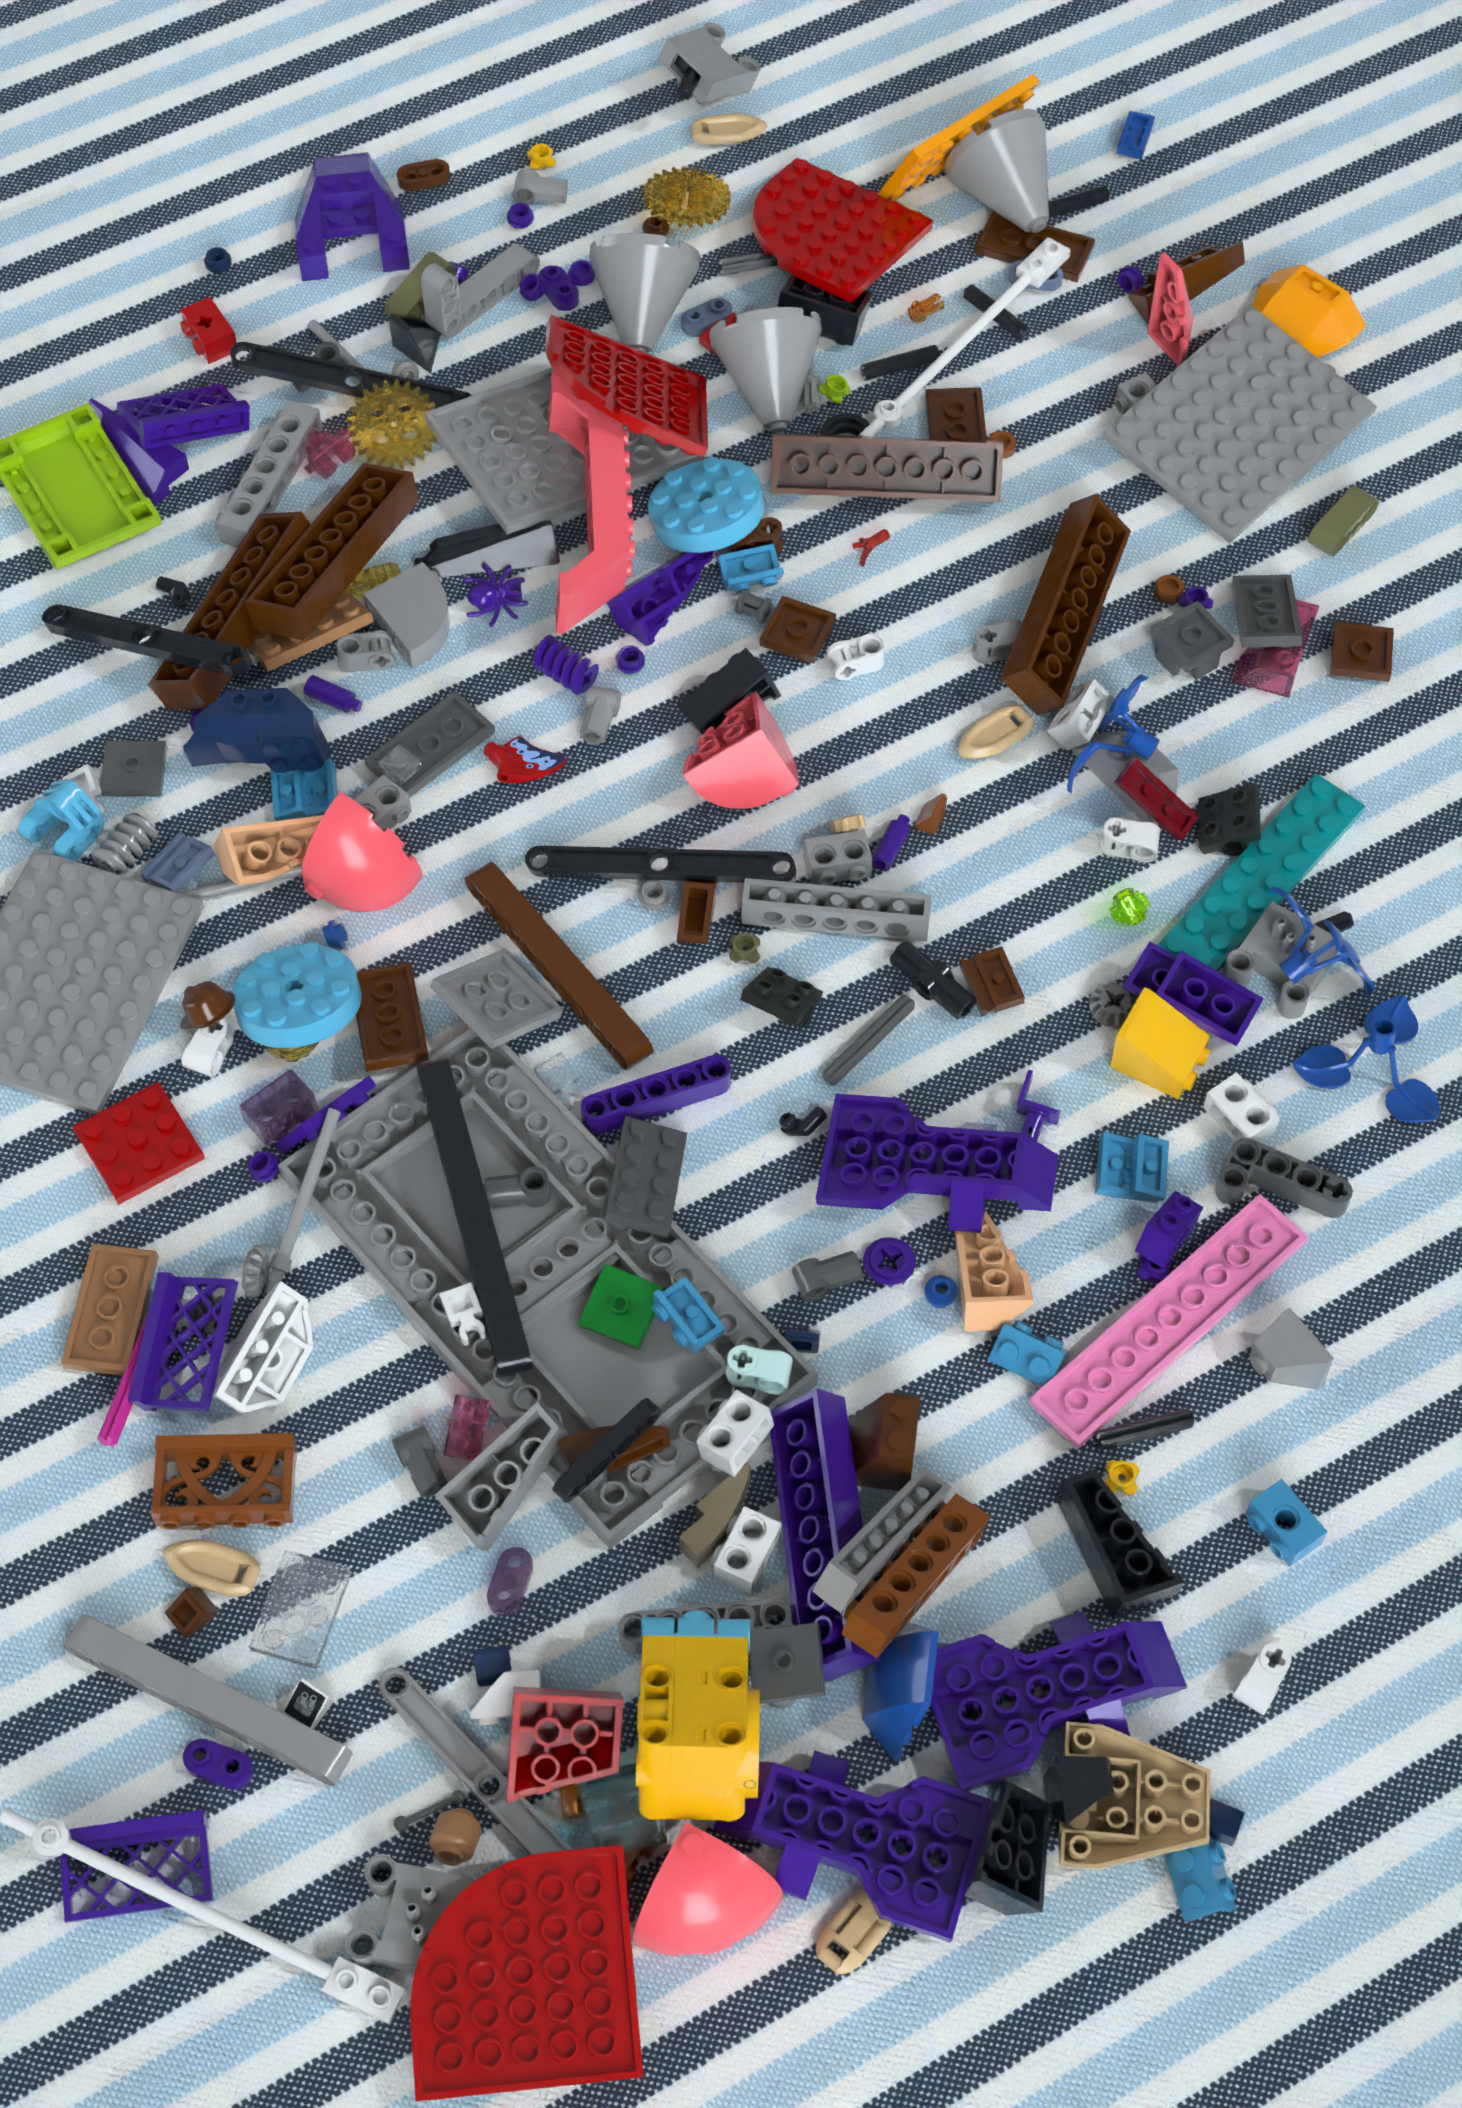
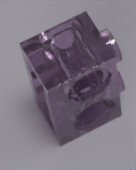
[239,1069,318,1146]

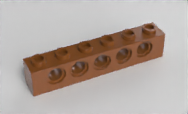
[841,1493,991,1658]

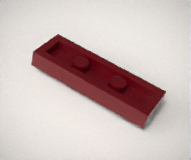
[1114,758,1199,840]

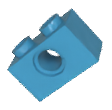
[1245,1479,1328,1567]

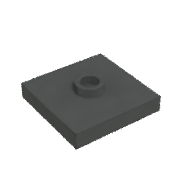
[100,741,167,796]
[750,1622,825,1704]

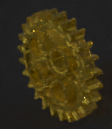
[644,166,731,228]
[347,379,438,469]

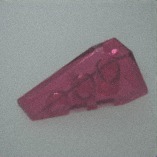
[1232,599,1319,698]

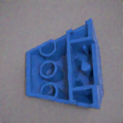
[862,1623,939,1762]

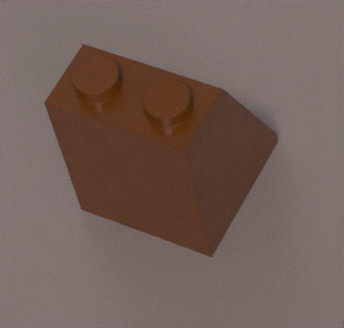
[849,1392,921,1491]

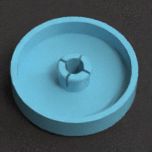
[648,457,765,553]
[232,942,362,1048]

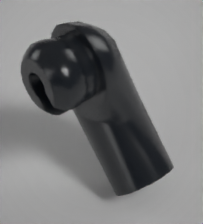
[156,576,191,608]
[779,1106,827,1136]

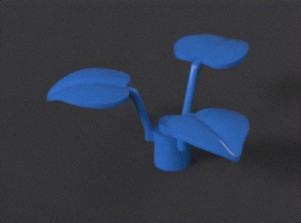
[1067,674,1160,794]
[1269,887,1375,994]
[1293,994,1440,1123]

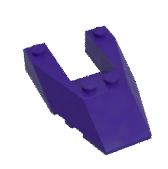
[295,152,410,281]

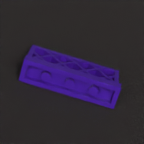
[117,384,250,450]
[128,1272,238,1412]
[60,1809,214,1923]

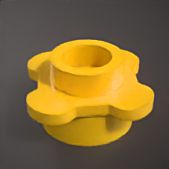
[527,144,556,170]
[1104,1460,1140,1496]

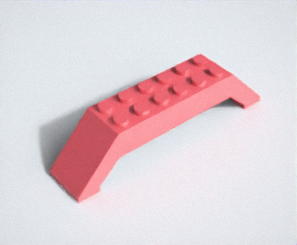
[548,371,635,634]

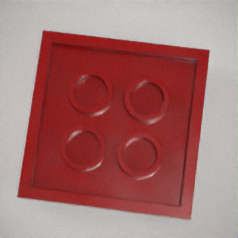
[72,1081,205,1205]

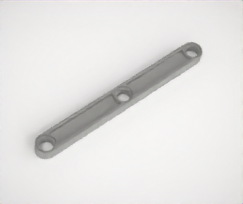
[379,1667,573,1855]

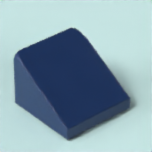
[785,1327,821,1353]
[473,1646,512,1687]
[1209,1798,1245,1847]

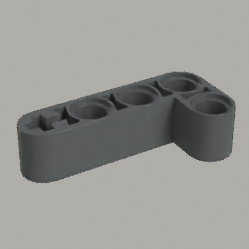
[1215,1138,1353,1218]

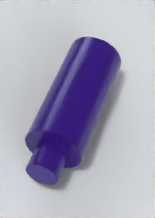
[304,675,363,713]
[872,814,910,871]

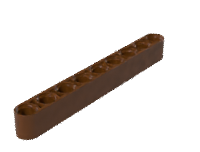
[465,861,654,1070]

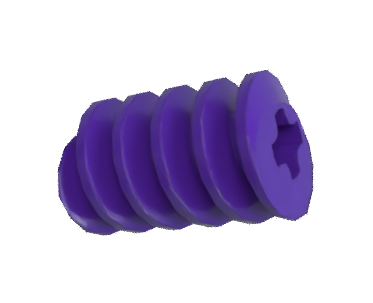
[533,635,599,695]

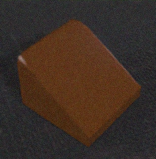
[165,1588,219,1638]

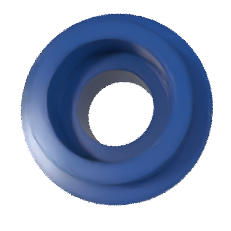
[322,920,348,950]
[924,1275,958,1308]

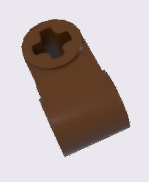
[729,517,783,554]

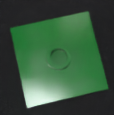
[578,1264,666,1350]

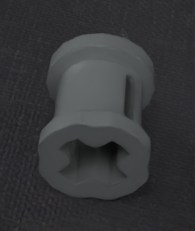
[735,589,772,624]

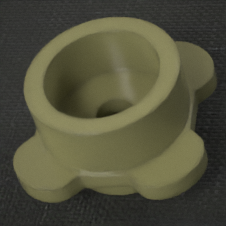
[729,933,760,963]

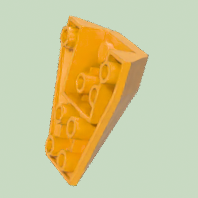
[1252,264,1366,359]

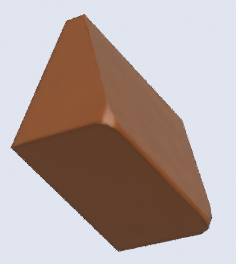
[914,793,947,835]

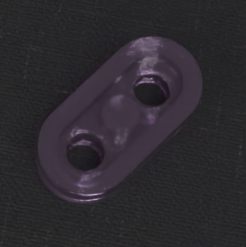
[487,1547,533,1617]

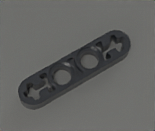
[552,1398,661,1503]

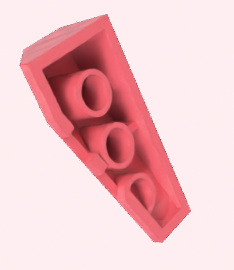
[1147,252,1194,366]

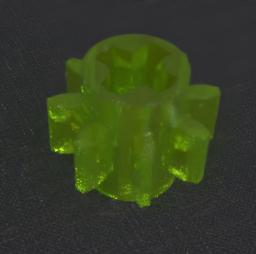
[1109,888,1150,926]

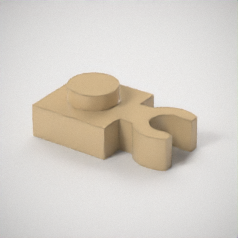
[828,813,866,833]

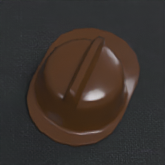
[180,981,236,1030]

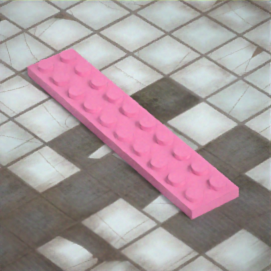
[1029,1194,1309,1450]

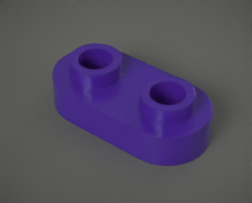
[539,265,579,311]
[183,1738,253,1790]

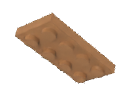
[248,593,374,672]
[61,1243,159,1376]

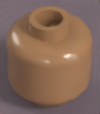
[429,1808,482,1866]

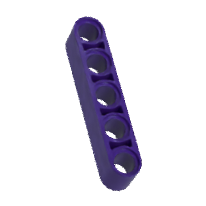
[581,1055,731,1135]

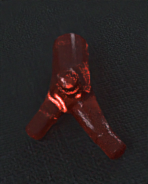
[852,529,890,566]

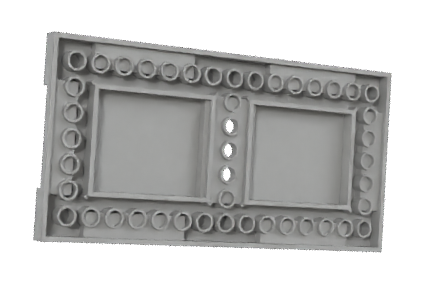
[278,1028,818,1549]

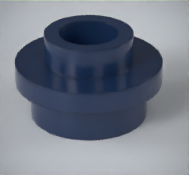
[204,247,232,273]

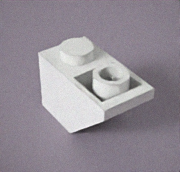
[470,1668,541,1725]

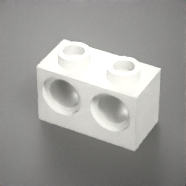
[1047,679,1115,750]
[1203,1072,1279,1143]
[696,1390,774,1477]
[711,1506,782,1595]

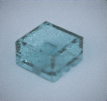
[579,1763,668,1853]

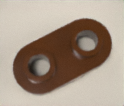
[397,159,450,191]

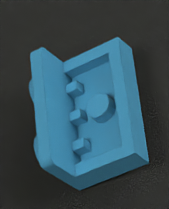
[717,543,784,594]
[651,1276,726,1355]
[988,1320,1069,1387]
[1165,1837,1237,1922]

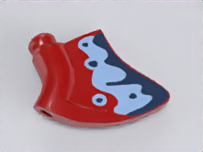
[484,736,566,784]

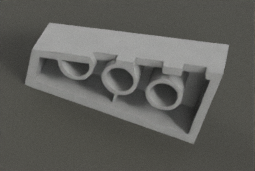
[434,1402,569,1551]

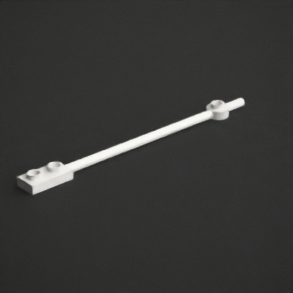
[858,237,1070,437]
[0,1808,406,2025]

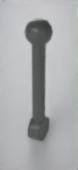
[394,1790,465,1832]

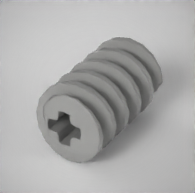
[91,813,159,874]

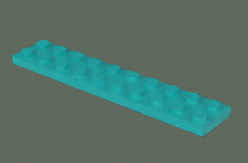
[1157,774,1366,972]

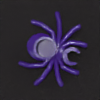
[462,564,528,627]

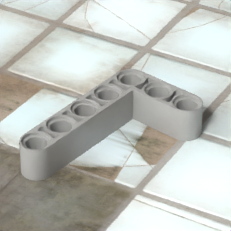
[421,243,540,339]
[618,1599,796,1709]

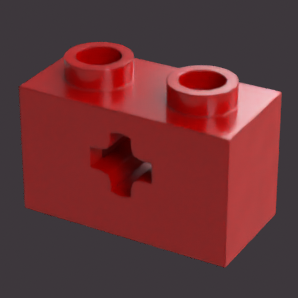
[180,297,237,364]

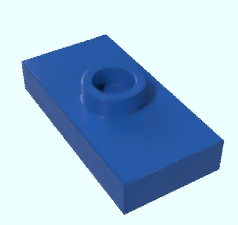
[1116,111,1155,159]

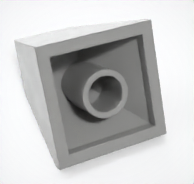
[1249,1308,1334,1390]

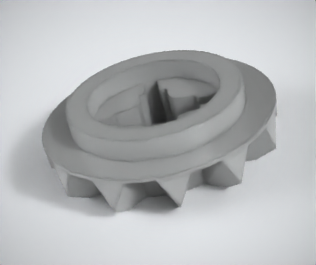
[1089,981,1138,1027]
[242,1245,269,1298]

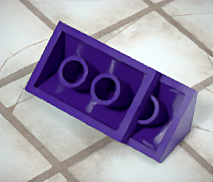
[1122,941,1264,1046]

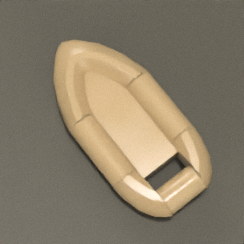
[691,113,768,145]
[958,705,1034,759]
[163,1539,261,1597]
[815,1888,893,1974]

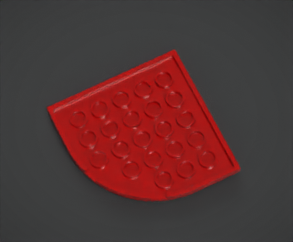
[752,158,934,303]
[545,315,708,457]
[410,1845,644,2102]

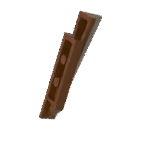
[1128,242,1245,325]

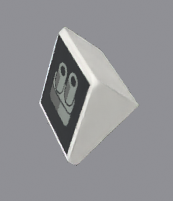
[282,1678,332,1729]

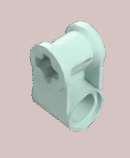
[726,1345,793,1395]

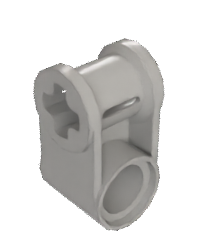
[972,619,1022,664]
[336,630,395,673]

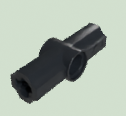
[890,941,977,1020]

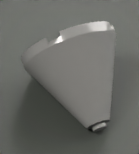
[944,109,1049,233]
[589,233,700,353]
[709,307,822,433]

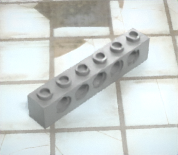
[215,400,322,547]
[742,878,931,941]
[812,1467,951,1613]

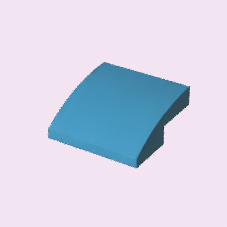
[270,758,338,821]
[1095,1131,1169,1201]

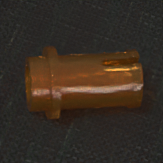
[908,293,944,322]
[558,1783,585,1820]

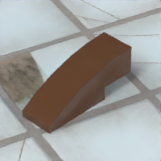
[677,881,718,944]
[558,1425,670,1474]

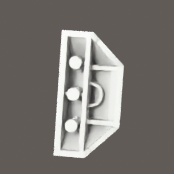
[213,1281,313,1413]

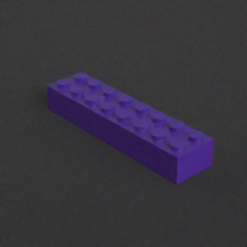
[770,1388,881,1681]

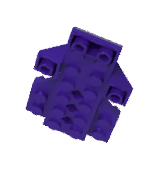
[816,1093,1058,1233]
[930,1611,1187,1791]
[713,1750,992,1943]

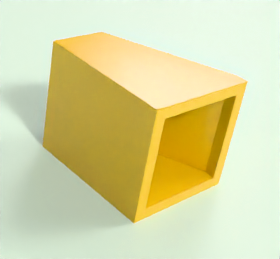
[1110,987,1211,1100]

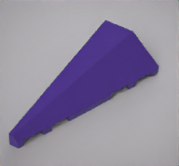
[88,398,189,506]
[607,550,716,646]

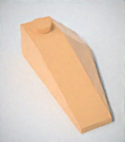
[214,815,323,886]
[954,1210,1033,1331]

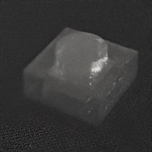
[378,744,422,786]

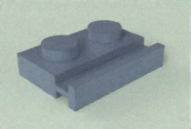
[140,832,215,893]

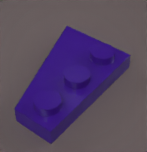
[275,1076,377,1154]

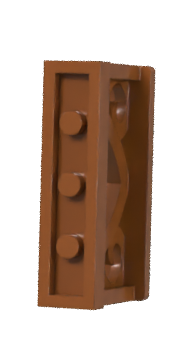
[151,1433,297,1530]

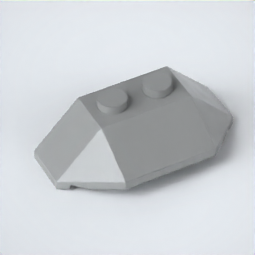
[1072,731,1179,826]

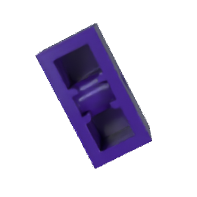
[1135,1191,1203,1268]

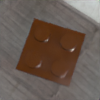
[760,596,836,664]
[1330,621,1394,682]

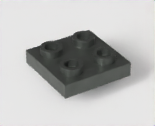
[1198,782,1261,856]
[740,967,823,1029]

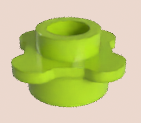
[818,374,850,404]

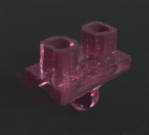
[304,427,357,479]
[443,1394,491,1460]

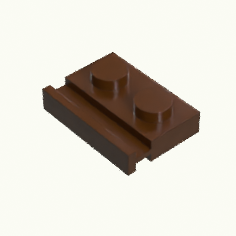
[959,946,1025,1017]

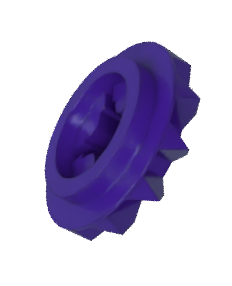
[863,1237,916,1288]

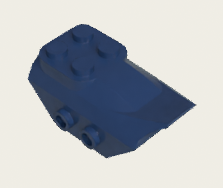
[183,688,332,773]

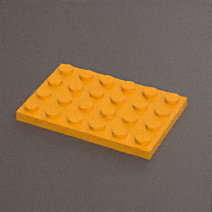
[878,73,1040,201]

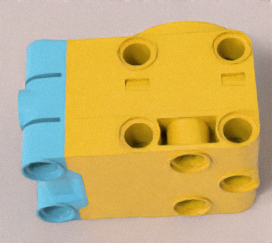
[636,1610,760,1822]

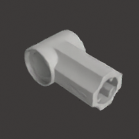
[512,169,568,205]
[580,686,621,746]

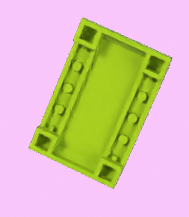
[0,403,162,570]

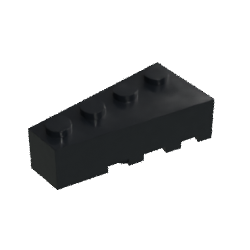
[1055,1469,1185,1619]

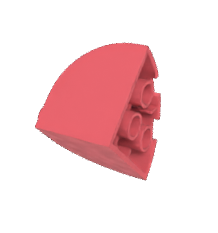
[683,691,799,809]
[302,792,423,912]
[633,1822,783,1956]

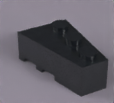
[677,648,782,736]

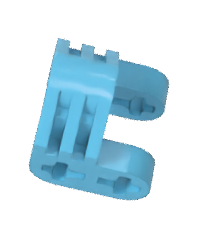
[18,779,104,861]

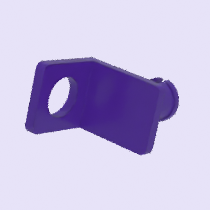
[1016,1069,1060,1142]

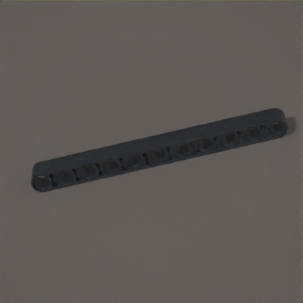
[416,1057,533,1378]

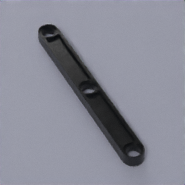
[230,341,472,412]
[42,604,251,676]
[525,845,796,882]

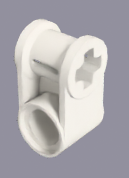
[826,633,885,681]
[1099,818,1160,862]
[182,1017,234,1077]
[1232,1643,1292,1716]

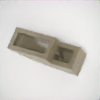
[679,1461,751,1568]

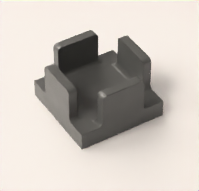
[1150,600,1234,680]

